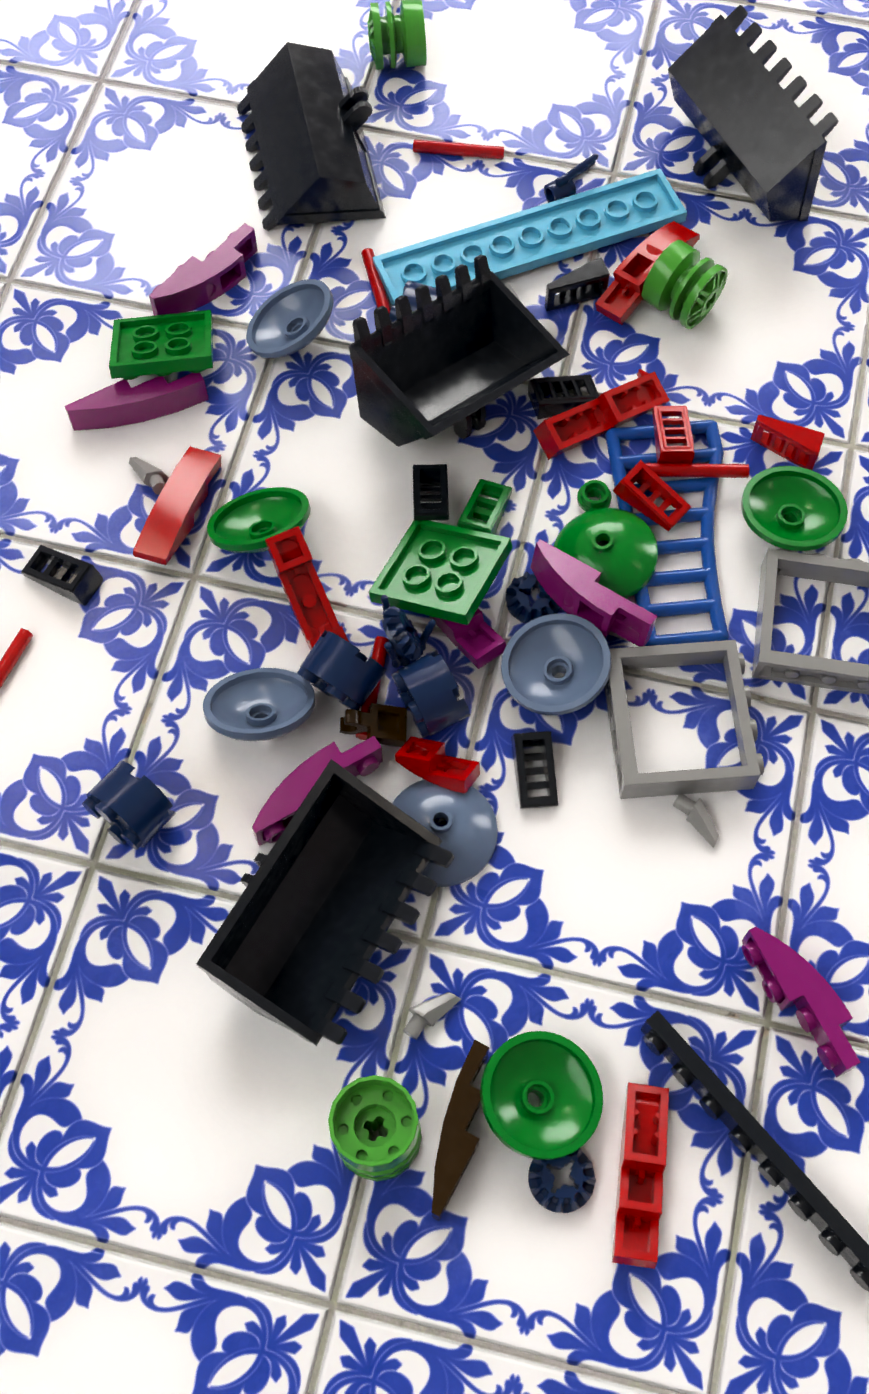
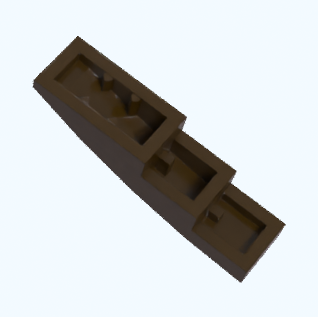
[432,1040,489,1221]

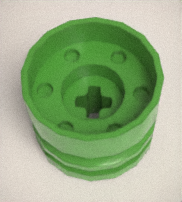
[367,0,427,70]
[642,240,728,329]
[328,1075,422,1182]

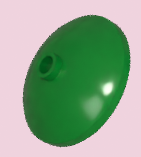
[741,466,848,551]
[207,487,311,553]
[554,508,658,599]
[480,1031,603,1160]

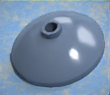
[246,279,334,358]
[501,613,611,715]
[203,668,315,741]
[392,780,498,887]

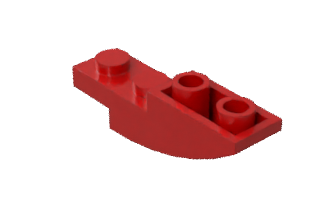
[595,221,700,325]

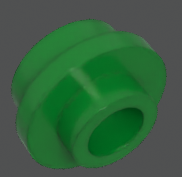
[577,480,612,512]

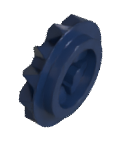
[505,571,561,623]
[382,605,423,662]
[528,1148,596,1213]

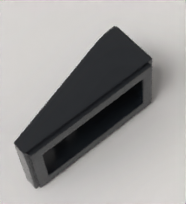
[545,258,610,311]
[528,375,599,420]
[413,464,449,521]
[21,545,103,606]
[511,731,558,809]

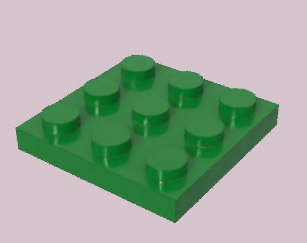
[109,310,213,380]
[368,520,512,625]

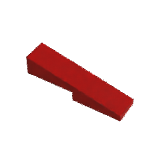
[533,371,670,460]

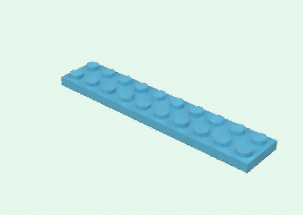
[372,168,687,306]

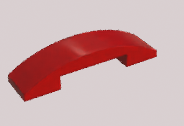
[265,526,349,650]

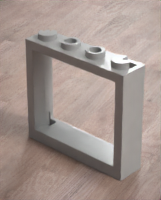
[752,548,869,695]
[604,640,764,799]

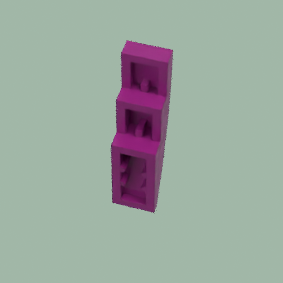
[64,372,209,431]
[429,609,506,669]

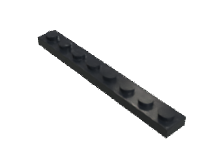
[641,1011,869,1292]

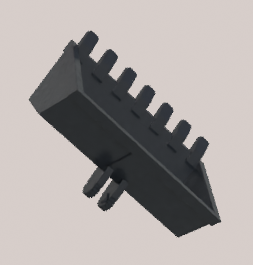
[668,5,838,222]
[237,42,386,231]
[349,255,570,447]
[196,759,454,1046]

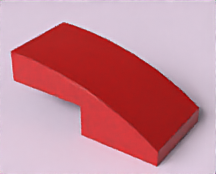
[395,736,480,794]

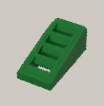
[457,479,512,535]

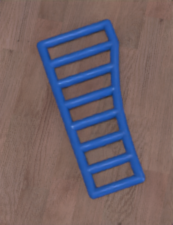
[605,420,729,646]

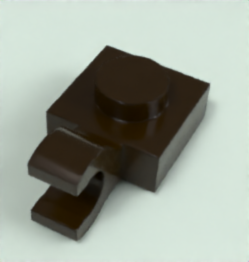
[340,703,407,747]

